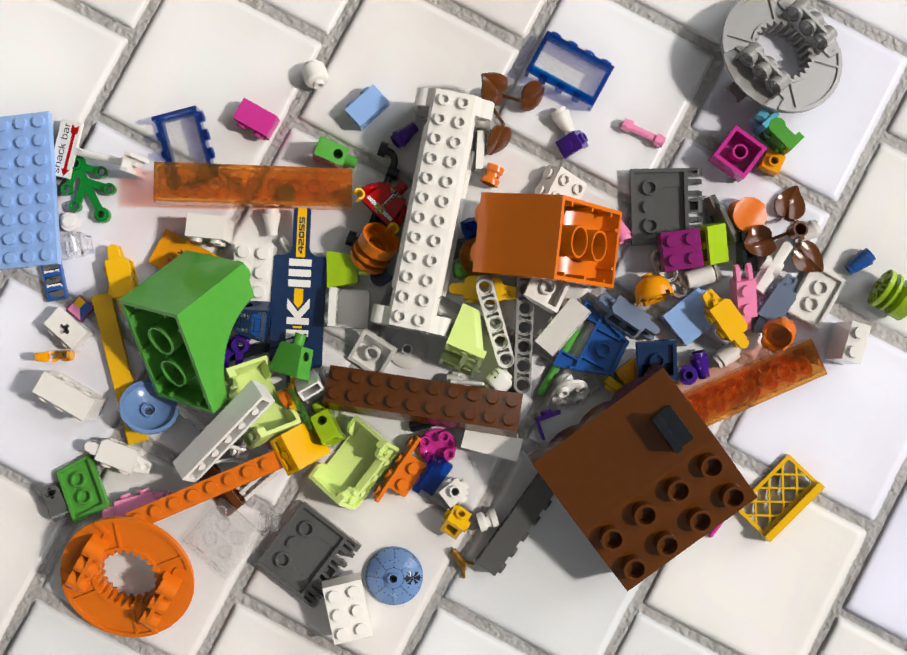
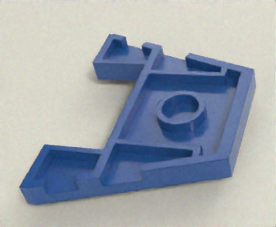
[552,299,629,376]

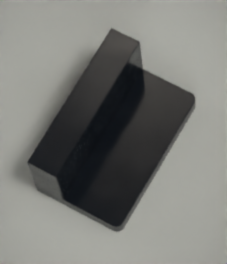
[736,231,758,271]
[650,405,694,454]

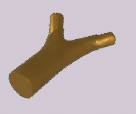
[449,548,474,578]

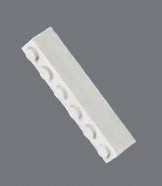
[173,380,275,483]

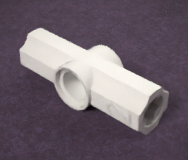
[754,238,793,295]

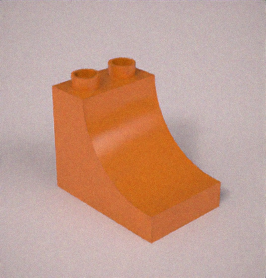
[470,192,622,288]

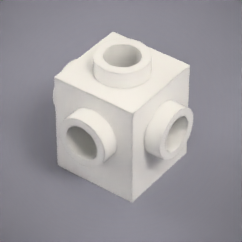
[439,477,469,508]

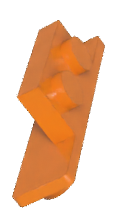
[373,434,427,503]

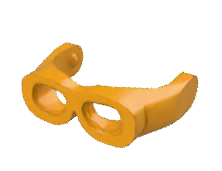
[34,350,75,362]

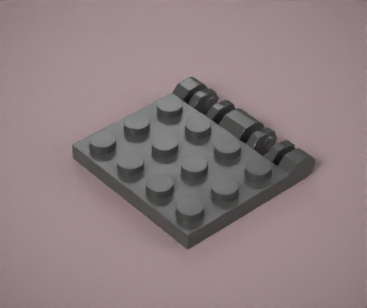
[629,168,703,246]
[256,501,362,608]

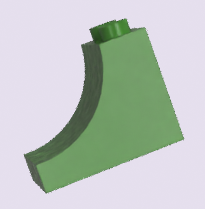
[119,250,254,414]

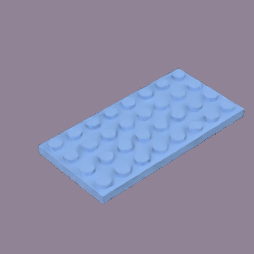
[0,111,61,270]

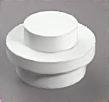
[60,212,80,232]

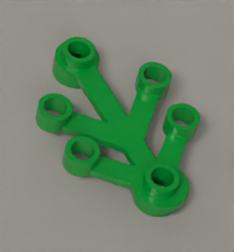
[60,156,117,223]

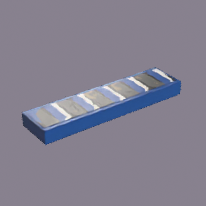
[41,260,69,302]

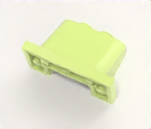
[438,303,487,378]

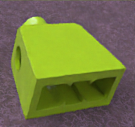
[326,251,370,289]
[310,401,347,447]

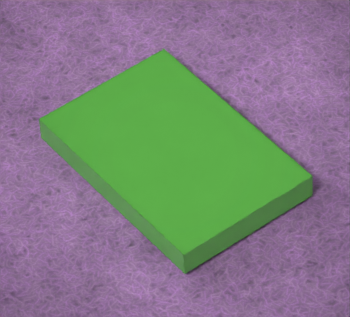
[55,454,111,524]

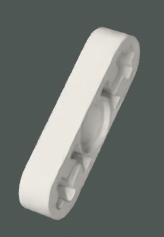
[649,249,688,299]

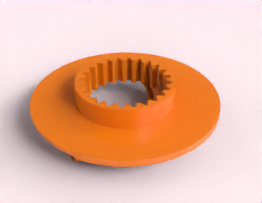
[60,516,195,637]

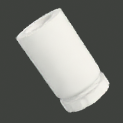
[683,264,721,290]

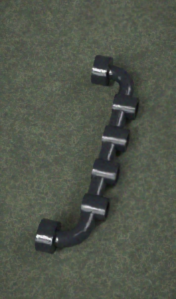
[345,141,400,247]

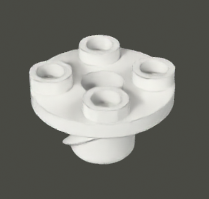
[551,373,589,409]

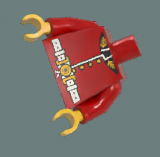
[351,180,409,237]

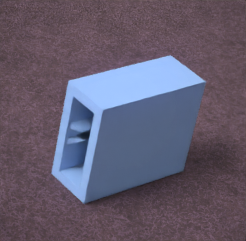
[659,287,713,346]

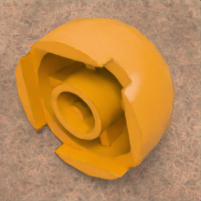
[634,273,674,307]

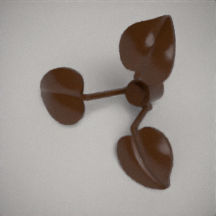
[481,72,545,155]
[743,186,824,273]

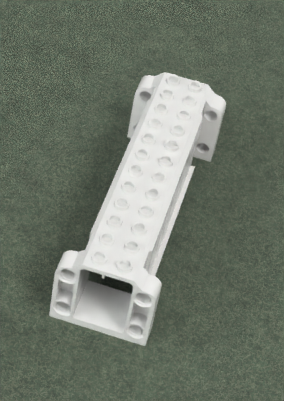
[370,88,495,339]

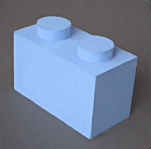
[345,84,390,130]

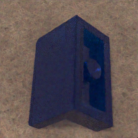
[412,453,453,496]

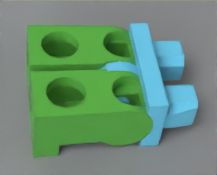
[749,108,804,155]

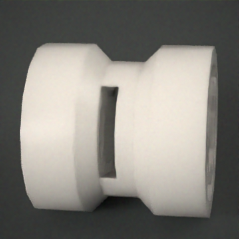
[476,508,500,532]

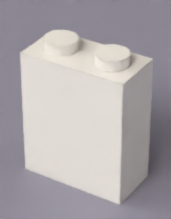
[825,321,872,365]

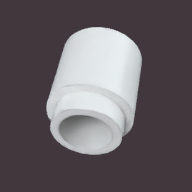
[711,342,741,369]

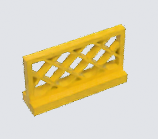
[738,454,825,542]

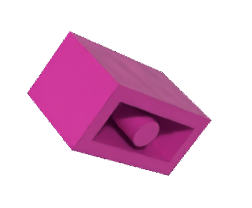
[233,98,280,140]

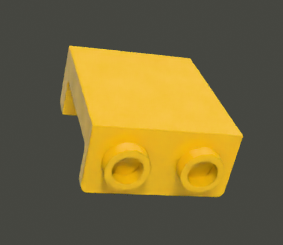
[269,420,331,476]

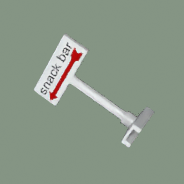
[54,119,149,179]

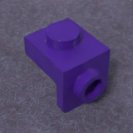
[555,130,589,159]

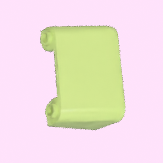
[224,355,301,450]
[308,415,400,510]

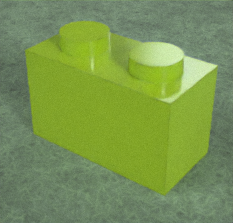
[695,223,729,265]

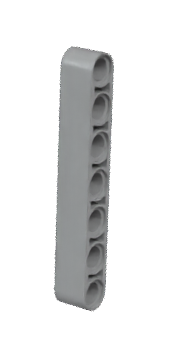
[513,277,534,394]

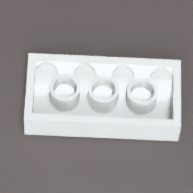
[523,279,571,314]

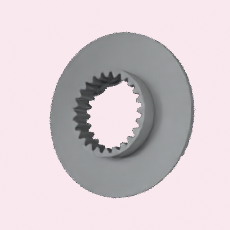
[721,0,843,114]

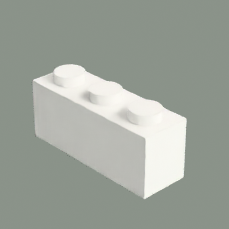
[535,297,592,356]
[460,430,523,462]

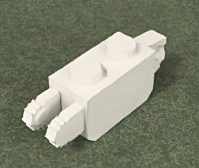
[84,438,153,475]

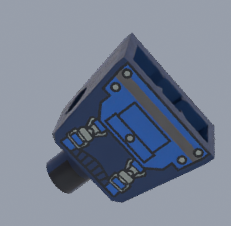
[235,301,273,343]

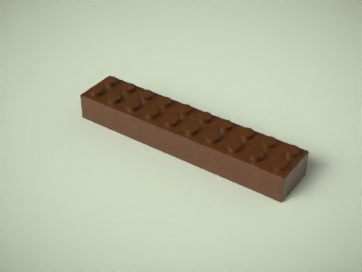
[323,365,523,438]

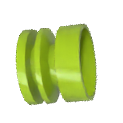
[867,269,907,320]

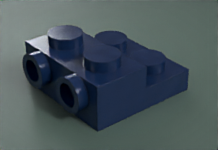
[634,339,678,379]

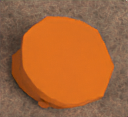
[727,197,767,233]

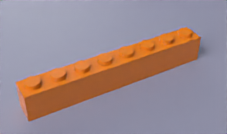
[125,450,283,524]

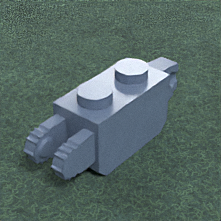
[751,274,798,334]
[596,292,660,341]

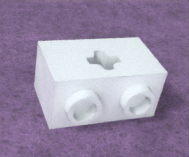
[43,306,94,350]

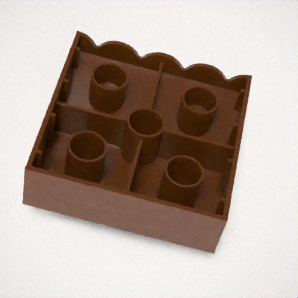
[528,362,757,592]

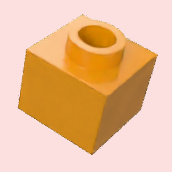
[757,149,786,177]

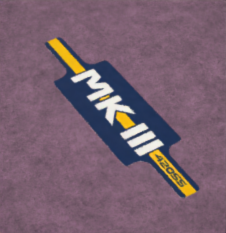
[269,207,327,414]

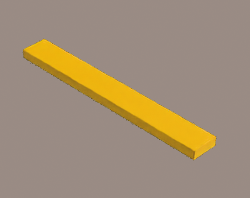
[91,292,149,445]

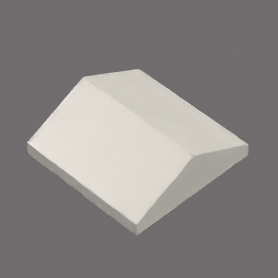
[347,328,398,373]

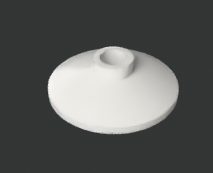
[390,330,427,368]

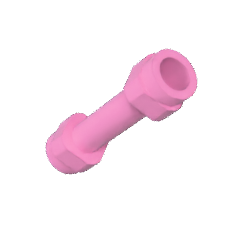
[620,118,666,148]

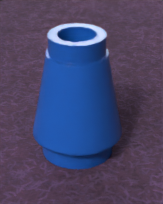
[844,248,876,275]

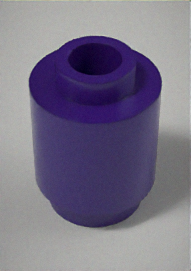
[675,366,698,385]

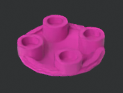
[418,428,457,465]

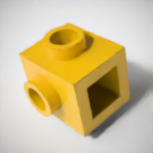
[440,504,472,540]

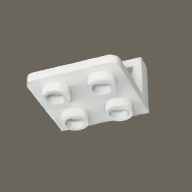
[534,165,587,200]
[324,287,370,329]

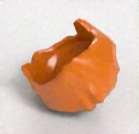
[761,316,797,352]

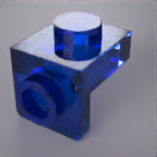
[460,217,478,241]

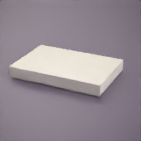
[787,268,847,330]

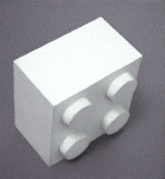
[184,212,234,247]

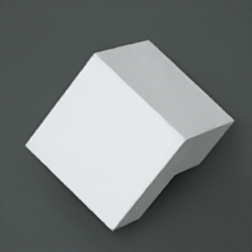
[294,369,326,404]

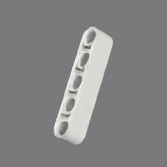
[476,274,514,368]

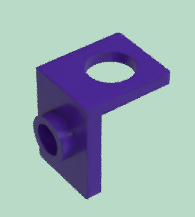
[534,409,561,440]

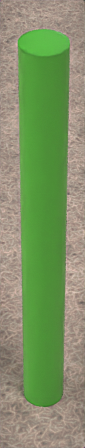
[537,329,581,397]

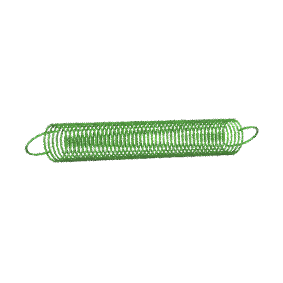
[286,383,317,435]

